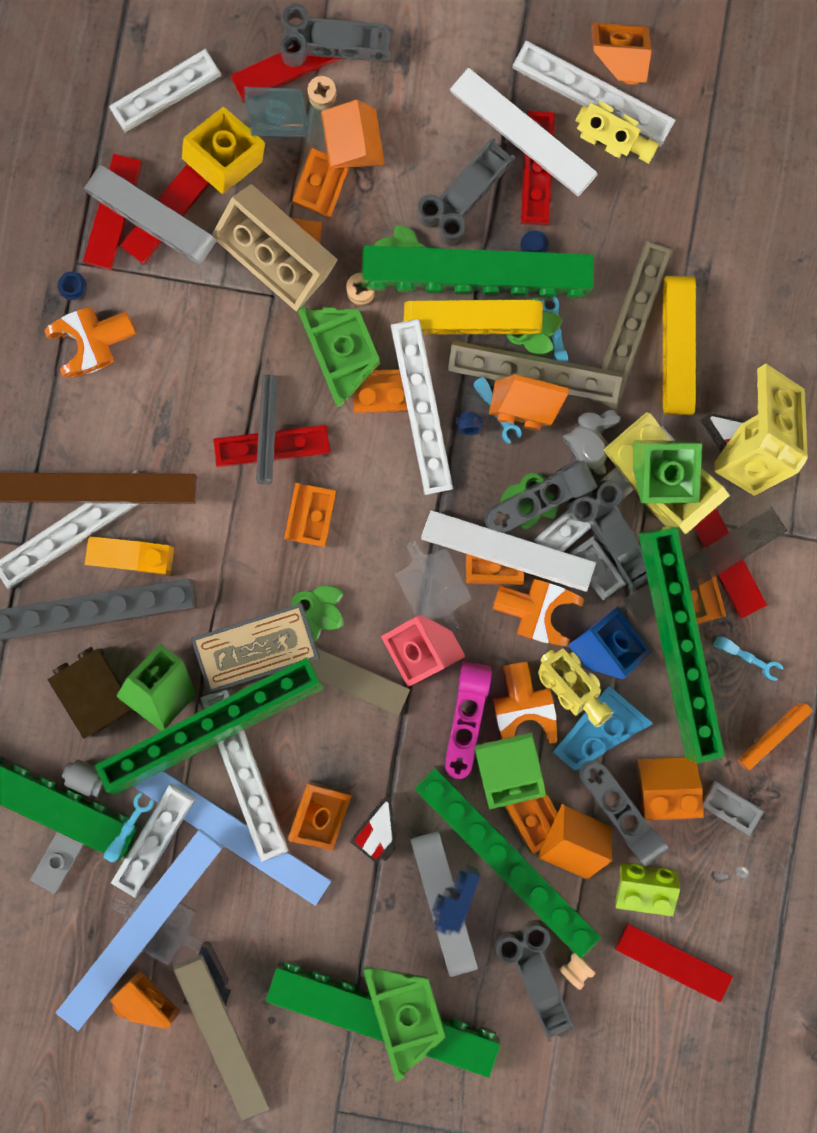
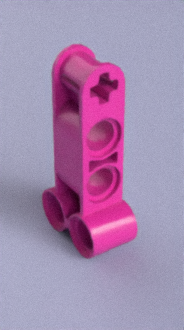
[446,661,492,779]

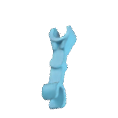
[541,297,569,362]
[474,377,522,444]
[713,636,783,681]
[104,793,154,862]

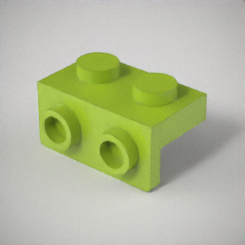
[615,863,680,916]

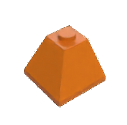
[592,22,652,85]
[110,970,180,1029]

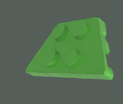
[298,306,381,408]
[363,966,445,1082]

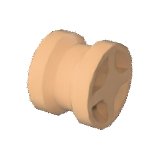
[308,76,337,111]
[346,273,375,306]
[559,953,596,990]

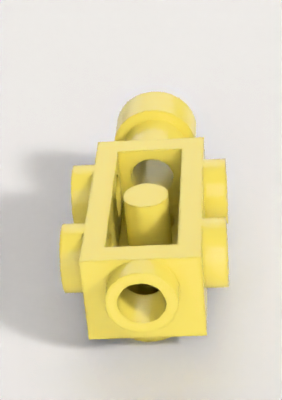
[576,100,660,164]
[538,648,613,727]

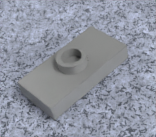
[569,536,626,600]
[703,780,765,836]
[30,832,84,895]

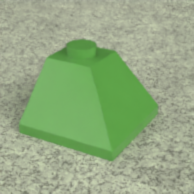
[633,440,702,503]

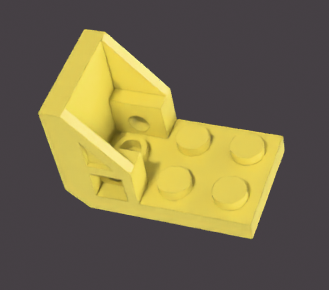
[715,364,808,496]
[603,412,730,534]

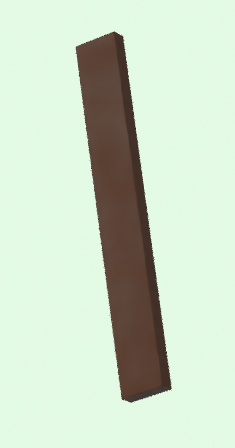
[0,473,197,504]

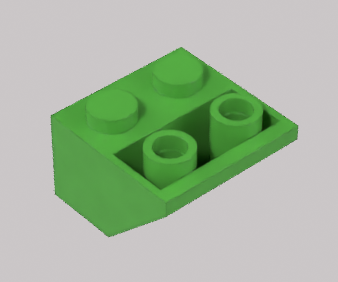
[117,644,196,731]
[474,733,546,809]

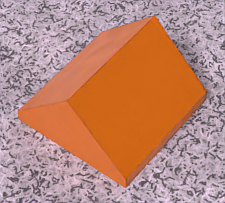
[321,99,385,168]
[288,781,352,851]
[538,804,612,880]

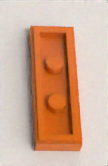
[737,703,813,770]

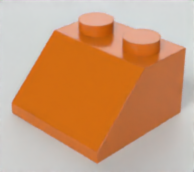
[489,374,569,431]
[637,757,704,820]

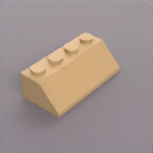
[211,184,338,312]

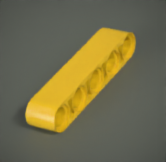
[663,276,696,415]
[403,300,543,335]

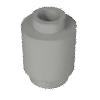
[62,759,104,798]

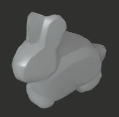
[562,410,621,475]

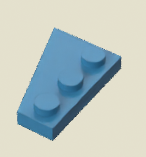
[552,686,653,771]

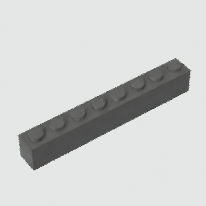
[0,578,198,641]

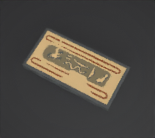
[191,603,320,693]

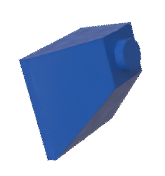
[568,606,652,679]

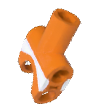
[44,307,137,378]
[492,579,585,647]
[493,661,557,744]

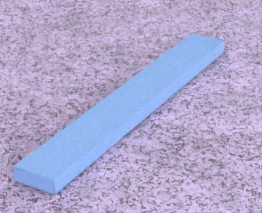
[133,770,332,906]
[56,828,223,1031]

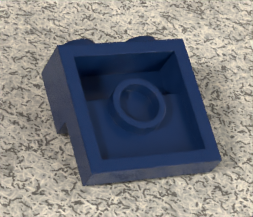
[432,865,480,935]

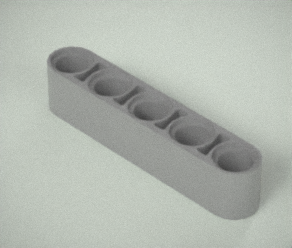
[84,165,217,265]
[411,831,478,977]

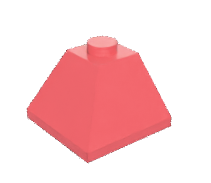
[381,614,466,687]

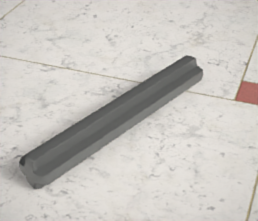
[256,375,278,485]

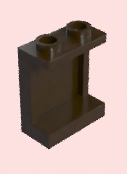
[47,647,133,739]

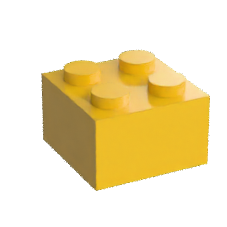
[182,106,265,194]

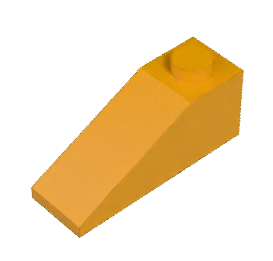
[85,537,174,576]

